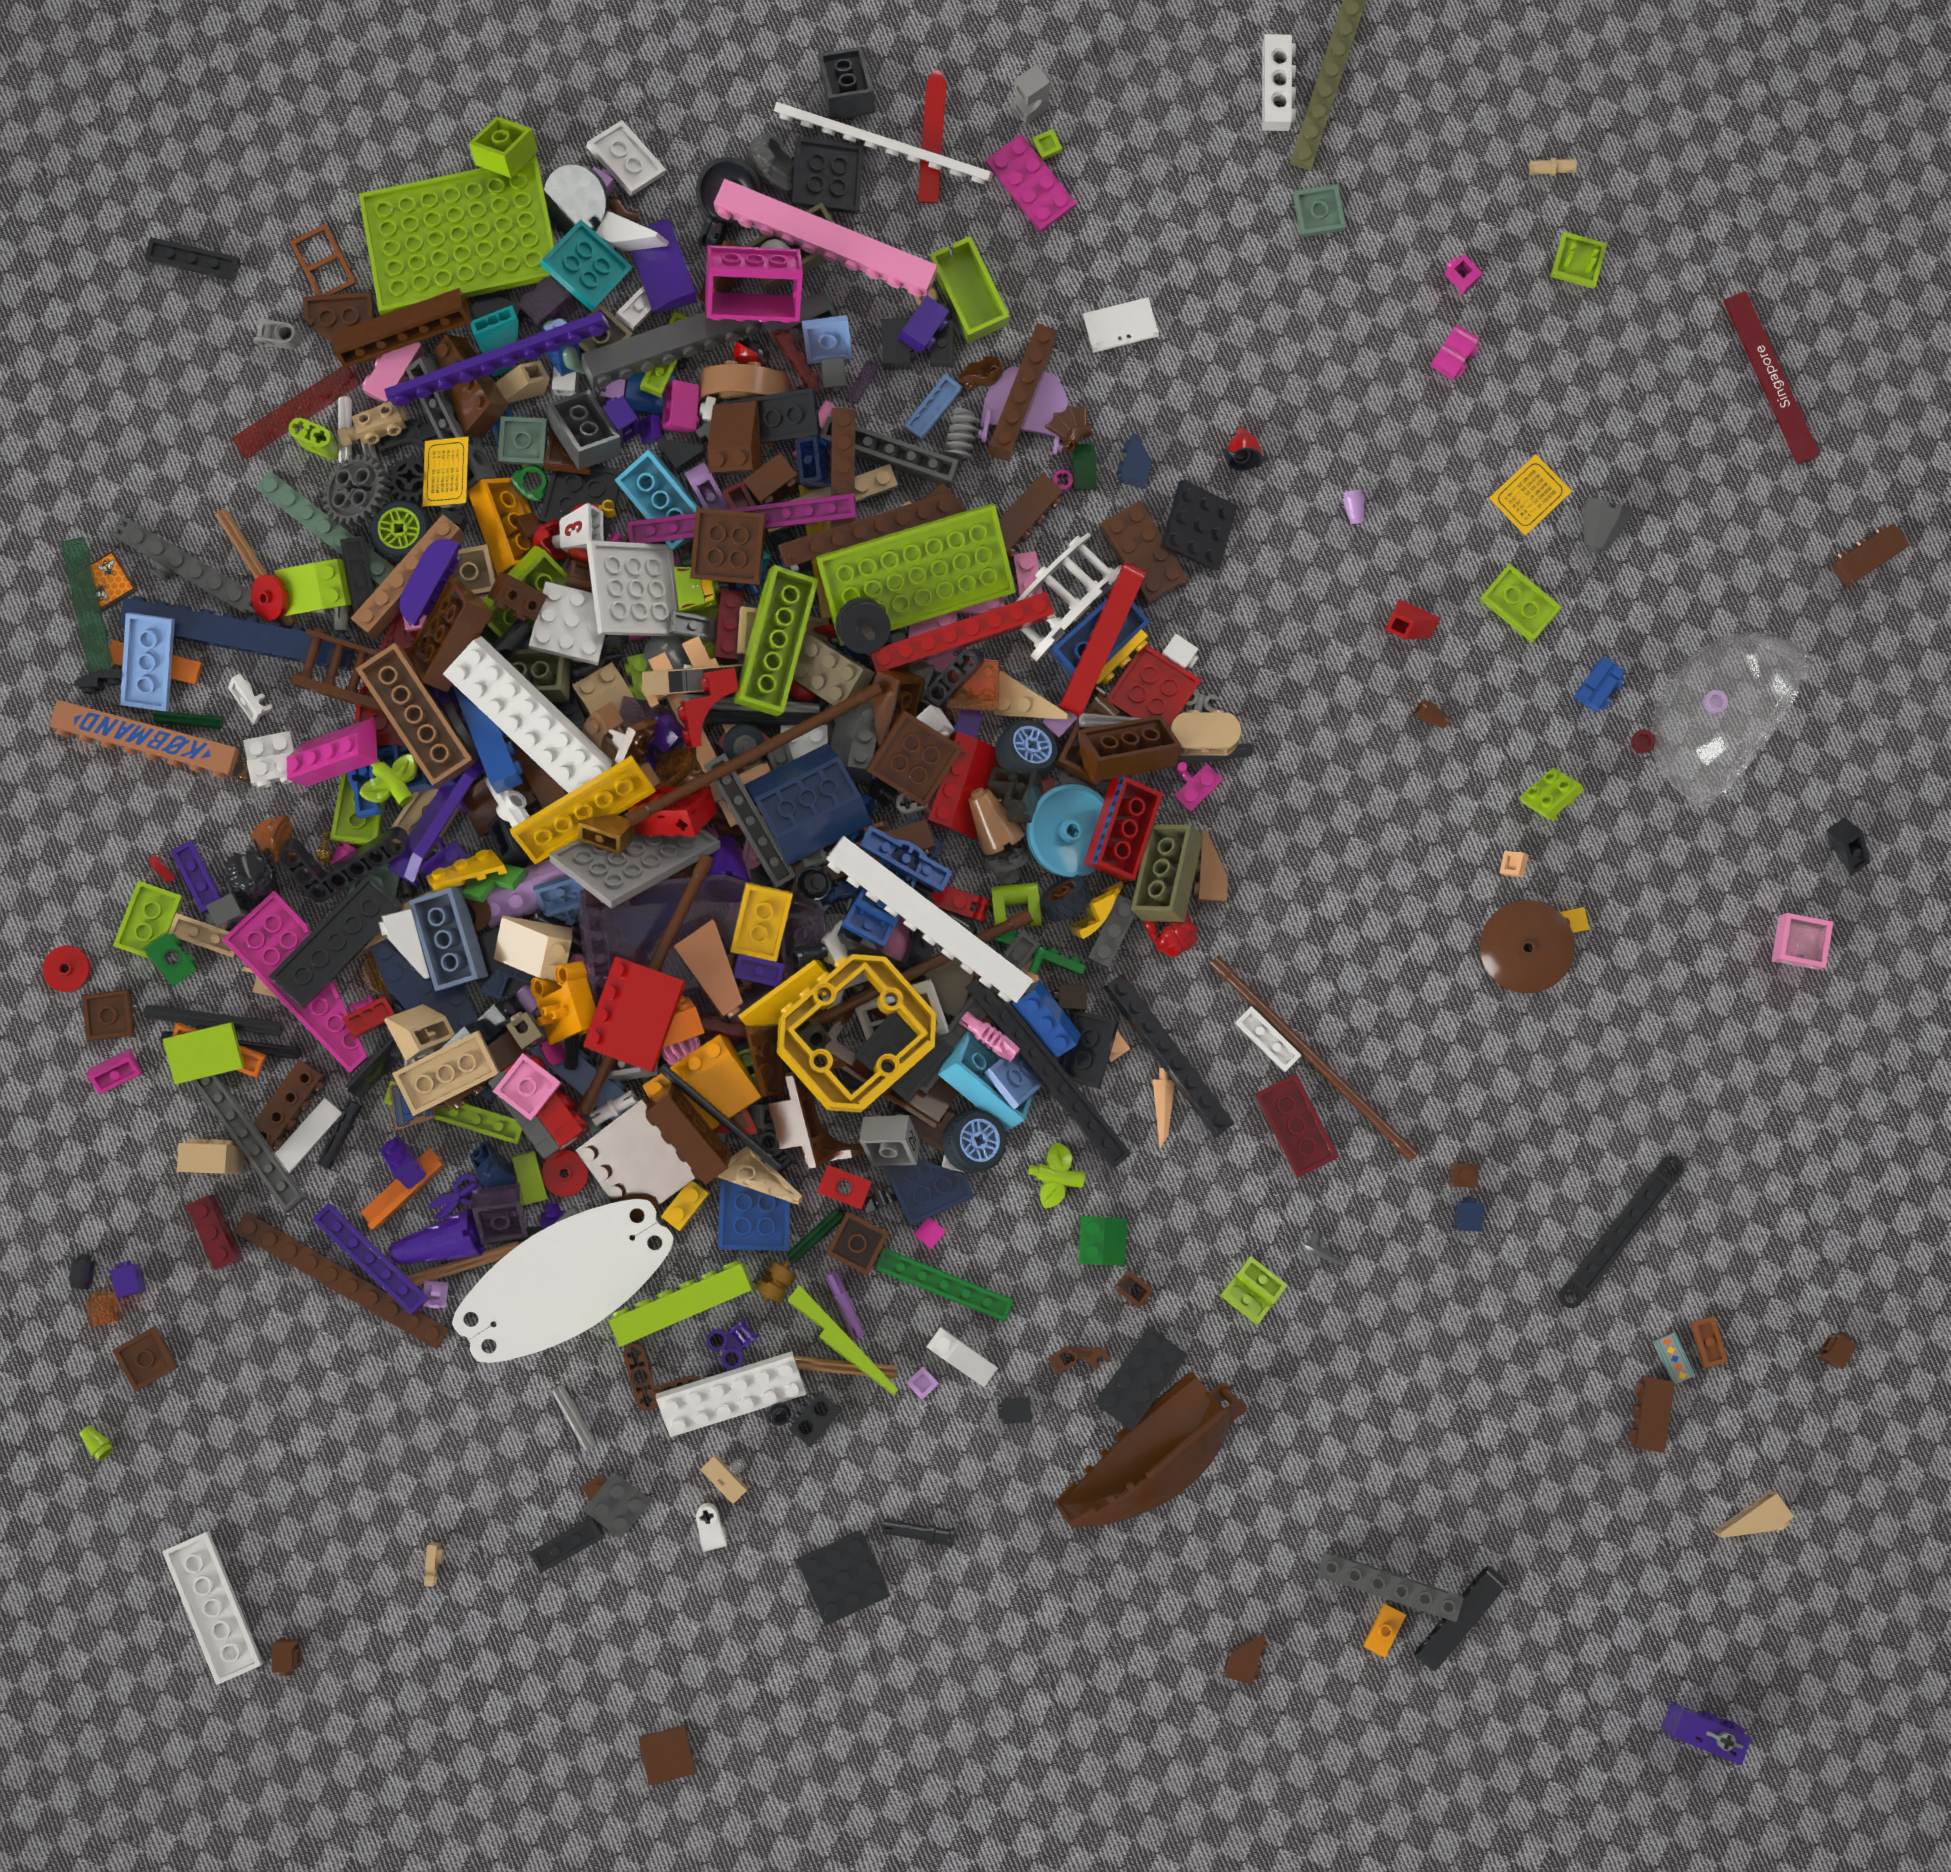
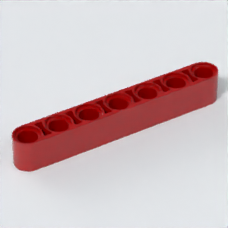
[1059,562,1146,716]

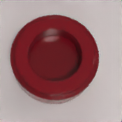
[1630,730,1655,754]

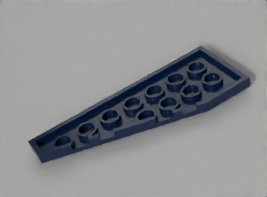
[370,928,498,1101]

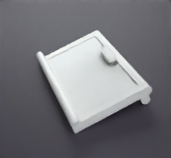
[1082,297,1159,353]

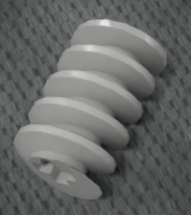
[943,408,980,460]

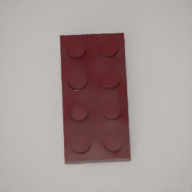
[1254,1073,1339,1178]

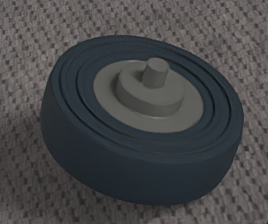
[723,724,765,766]

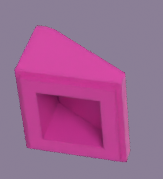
[914,1217,946,1249]

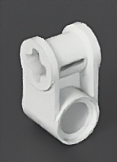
[696,1503,727,1552]

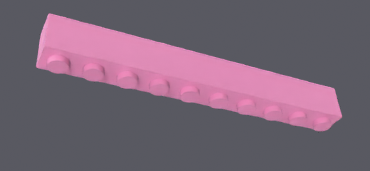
[714,179,937,297]

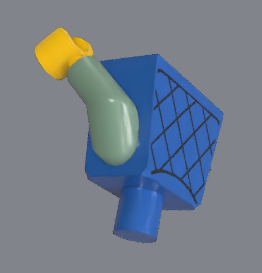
[542,319,585,377]

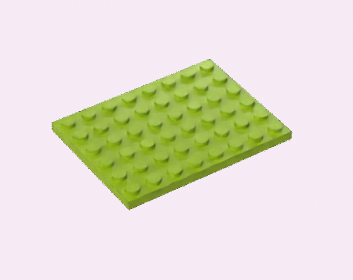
[359,156,555,316]

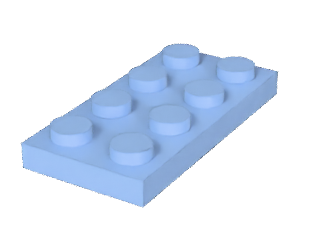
[120,612,175,712]

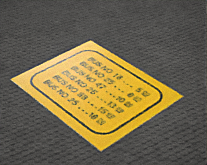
[422,437,468,507]
[1489,454,1572,535]

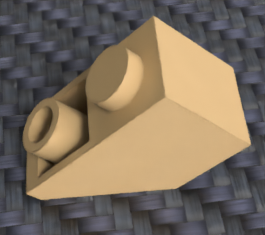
[495,360,550,403]

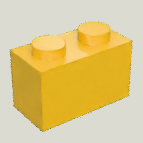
[661,1180,711,1231]

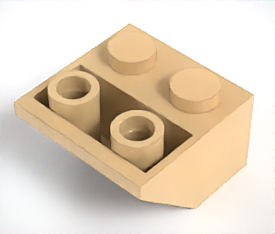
[384,1004,455,1061]

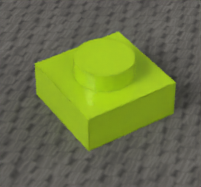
[1032,129,1062,161]

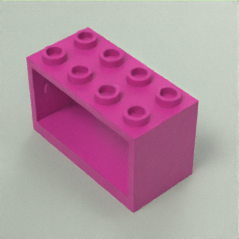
[705,245,803,323]

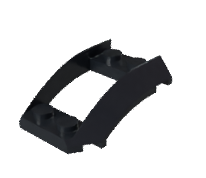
[837,893,936,985]

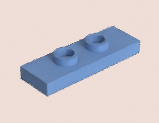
[903,373,963,442]

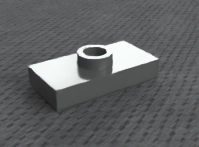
[668,610,716,643]

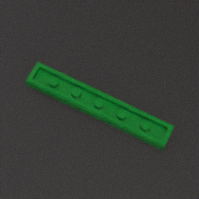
[874,1247,1014,1322]

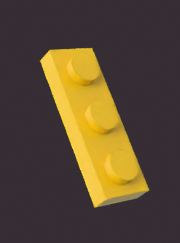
[1097,629,1149,685]

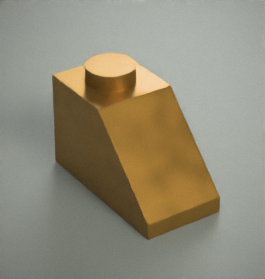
[578,814,634,855]

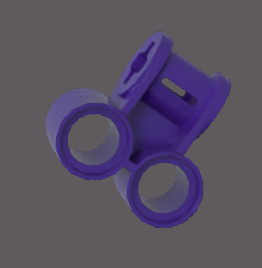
[706,1318,759,1370]

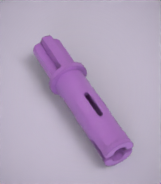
[826,1271,865,1340]

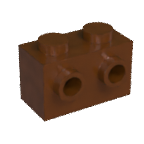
[487,572,547,622]

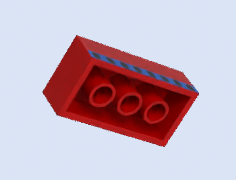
[1083,776,1163,881]

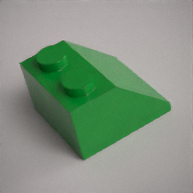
[1078,1216,1127,1266]

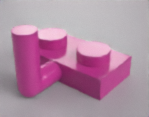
[1174,762,1223,813]

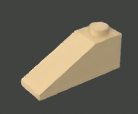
[1713,1491,1794,1538]

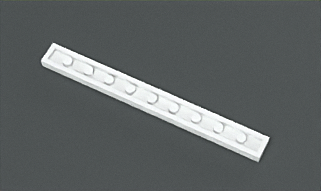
[774,102,993,185]

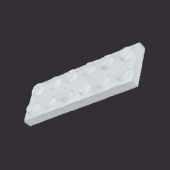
[656,1351,806,1437]
[162,1531,263,1685]

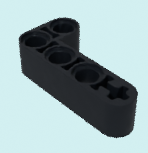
[915,648,985,728]

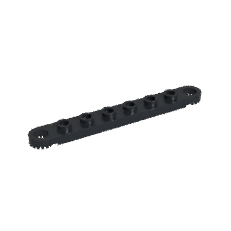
[1558,1156,1684,1308]

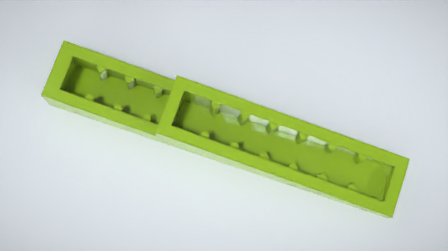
[788,1285,898,1396]

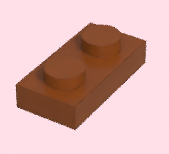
[1690,1316,1728,1368]

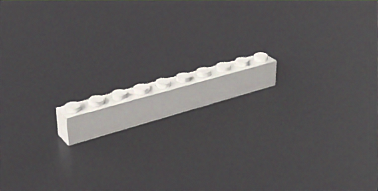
[826,836,1034,1003]

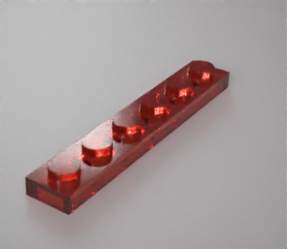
[231,366,361,459]

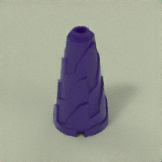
[389,1209,485,1264]

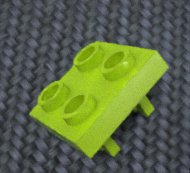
[1550,231,1607,289]
[1519,767,1585,821]

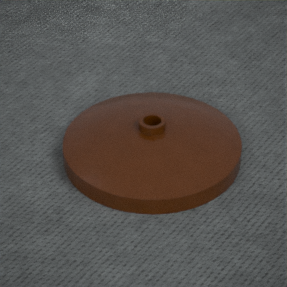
[1480,900,1575,993]

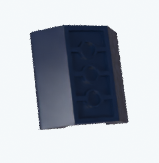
[744,743,872,866]

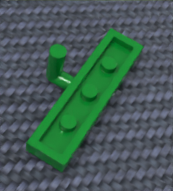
[995,931,1086,976]

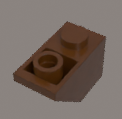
[1223,1633,1267,1685]

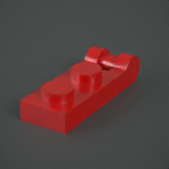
[931,886,992,923]

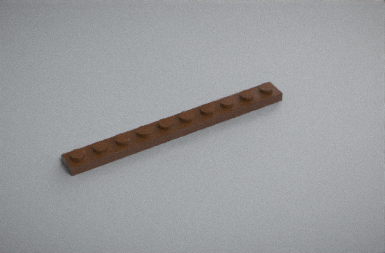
[234,1211,450,1350]

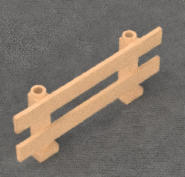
[640,636,771,827]

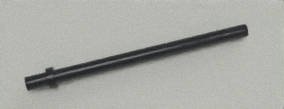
[658,1064,782,1171]

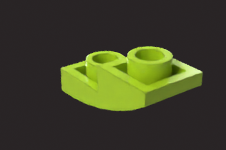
[512,1150,548,1205]

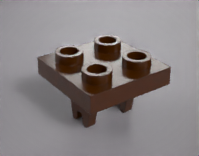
[605,718,658,767]

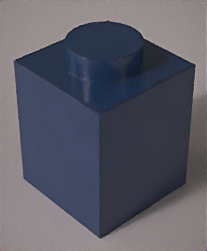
[1455,1198,1484,1232]

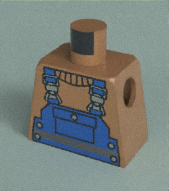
[389,1084,445,1131]

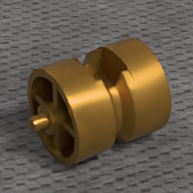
[755,1260,798,1304]

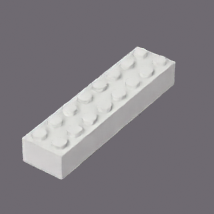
[443,636,613,793]

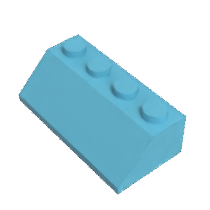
[615,449,701,550]
[938,1031,1034,1132]

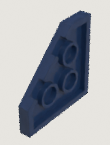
[883,1158,974,1226]

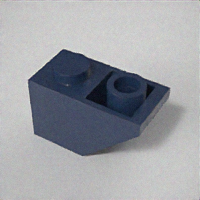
[1116,433,1153,489]
[469,1140,518,1196]

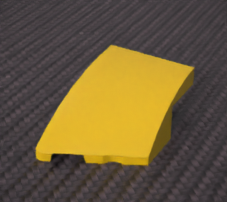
[1069,881,1124,939]

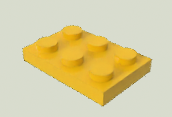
[730,882,793,962]

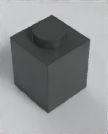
[821,357,847,392]

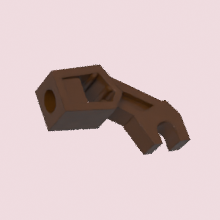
[1047,1345,1112,1374]

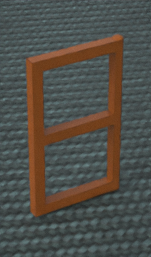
[290,224,357,296]

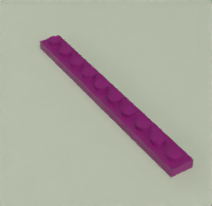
[627,493,857,544]

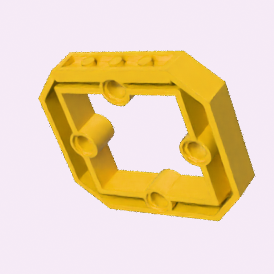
[777,954,936,1112]

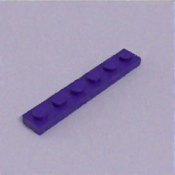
[312,1202,430,1316]

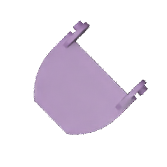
[977,366,1068,455]

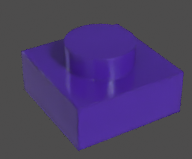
[638,415,662,445]

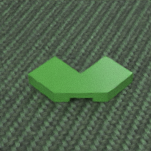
[462,864,527,903]

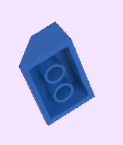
[1009,980,1081,1058]

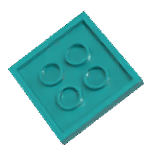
[539,219,633,312]

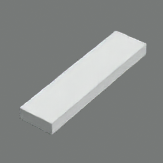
[275,1098,343,1174]

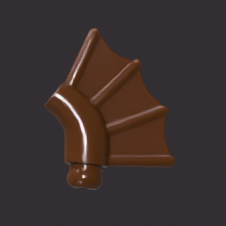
[1045,405,1091,453]

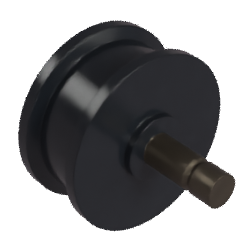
[835,597,891,654]

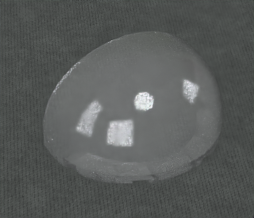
[1652,632,1813,809]

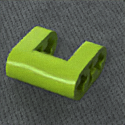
[289,418,339,460]
[991,882,1042,927]

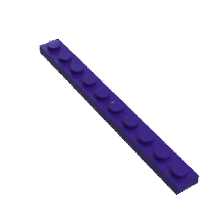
[384,311,610,407]

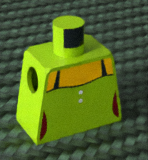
[673,567,729,613]

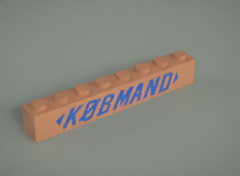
[49,700,242,779]

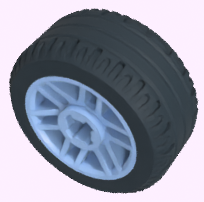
[995,720,1059,783]
[942,1110,1007,1173]

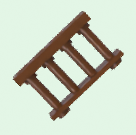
[290,627,384,713]

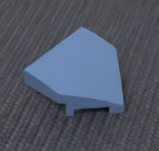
[533,875,586,926]

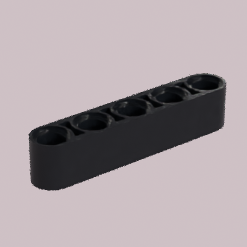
[1414,1565,1508,1671]

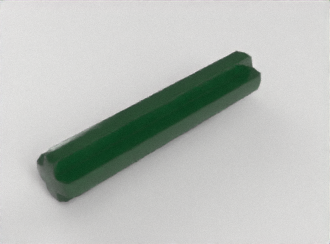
[153,711,223,729]
[787,1208,844,1263]

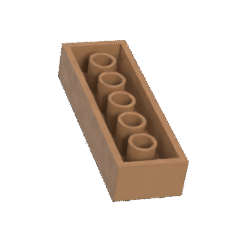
[355,643,476,789]

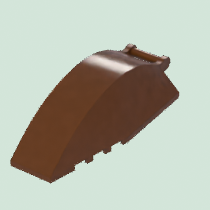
[1054,1372,1247,1528]

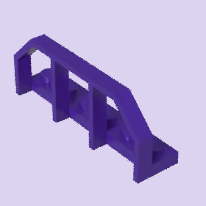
[388,758,485,888]

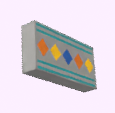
[1652,1332,1695,1385]

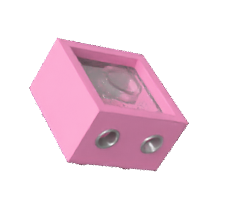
[1771,913,1833,970]

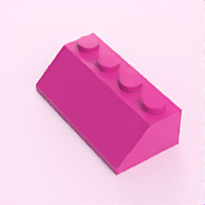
[287,717,377,787]

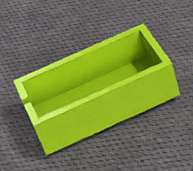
[929,236,1010,344]

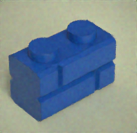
[1573,656,1626,712]

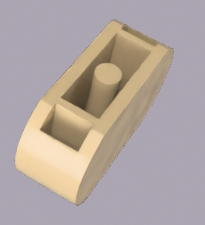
[1171,710,1241,756]

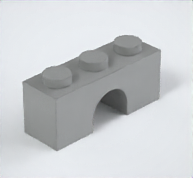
[1013,64,1051,125]

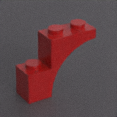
[678,668,739,748]

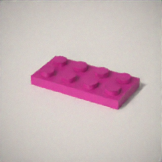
[985,134,1076,233]

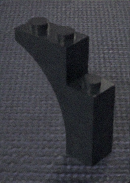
[439,996,526,1050]

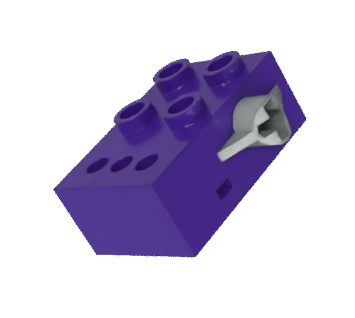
[1661,1701,1752,1766]

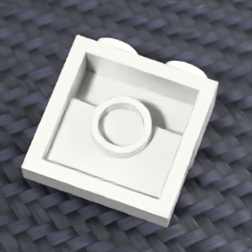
[243,731,294,788]

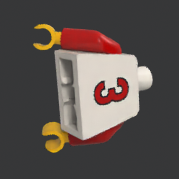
[552,500,616,562]

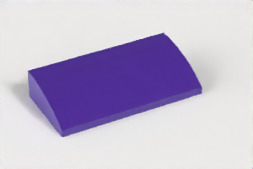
[631,218,697,315]

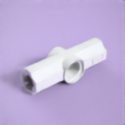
[485,778,530,827]

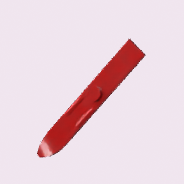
[918,70,946,203]

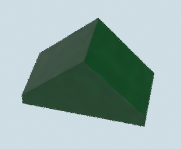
[1072,444,1097,491]

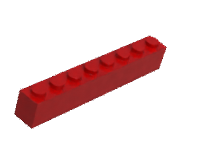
[870,592,1055,673]

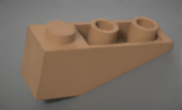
[1193,830,1228,903]

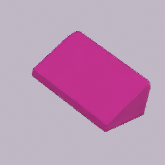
[87,1049,142,1095]

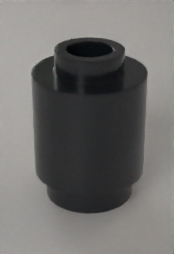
[68,1254,96,1289]

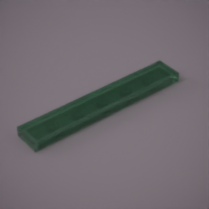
[60,537,114,674]

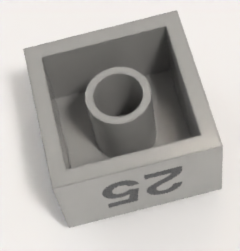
[859,1114,921,1166]

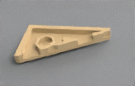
[994,671,1071,720]
[717,1146,803,1205]

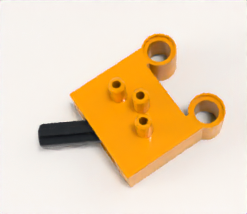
[530,961,596,1070]

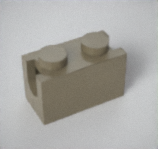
[506,1012,547,1052]

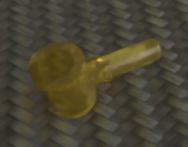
[316,829,333,863]

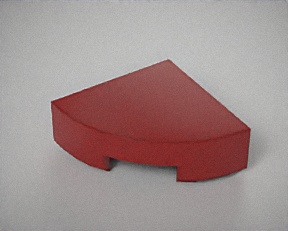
[149,854,176,883]

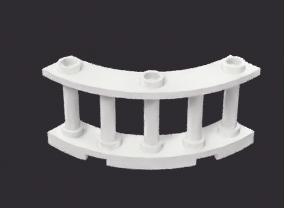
[1016,533,1123,662]

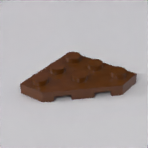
[303,292,377,362]

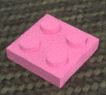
[493,1053,562,1121]

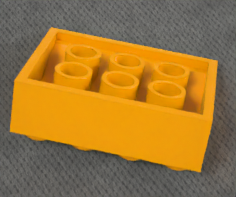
[642,1035,763,1130]

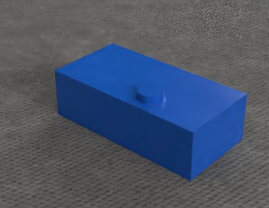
[1049,599,1151,677]

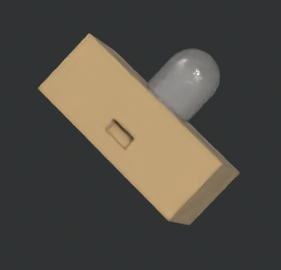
[700,1454,748,1504]

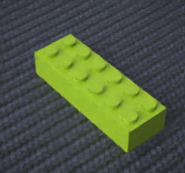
[733,565,819,717]
[609,1261,755,1347]

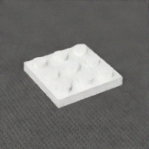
[529,582,605,665]

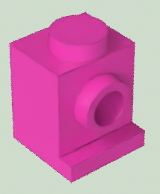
[1444,254,1483,295]

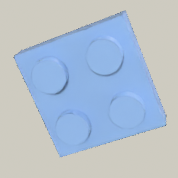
[802,315,853,364]

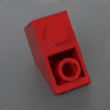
[1385,599,1441,640]

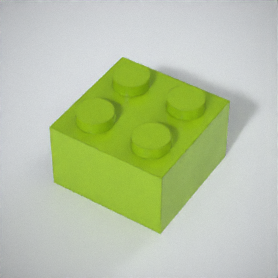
[469,116,538,178]

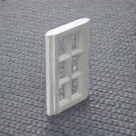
[855,979,949,1040]

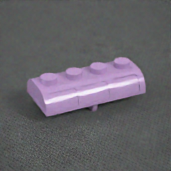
[486,859,567,929]

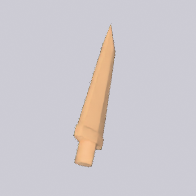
[1152,1068,1175,1149]

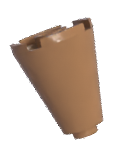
[968,787,1025,855]

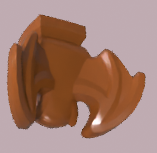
[251,815,296,863]

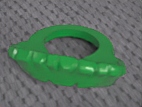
[511,465,548,502]

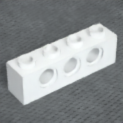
[1262,34,1296,131]

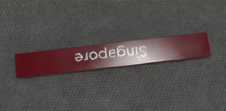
[1723,291,1820,465]

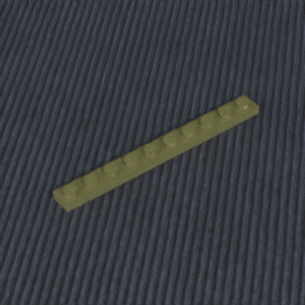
[1289,0,1366,171]

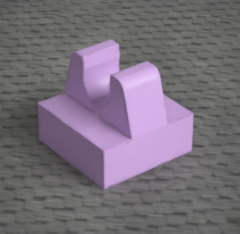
[423,1281,448,1309]

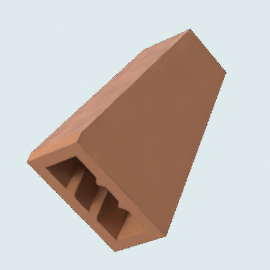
[673,919,743,1018]

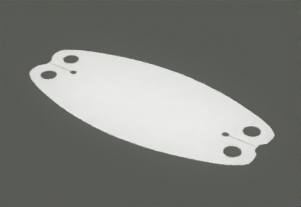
[452,1199,674,1363]

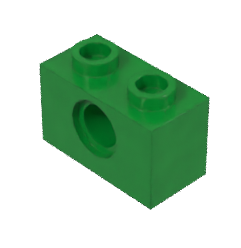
[142,932,197,987]

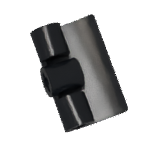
[345,1036,402,1099]

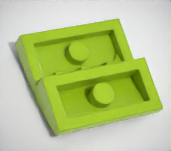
[1219,1256,1288,1325]

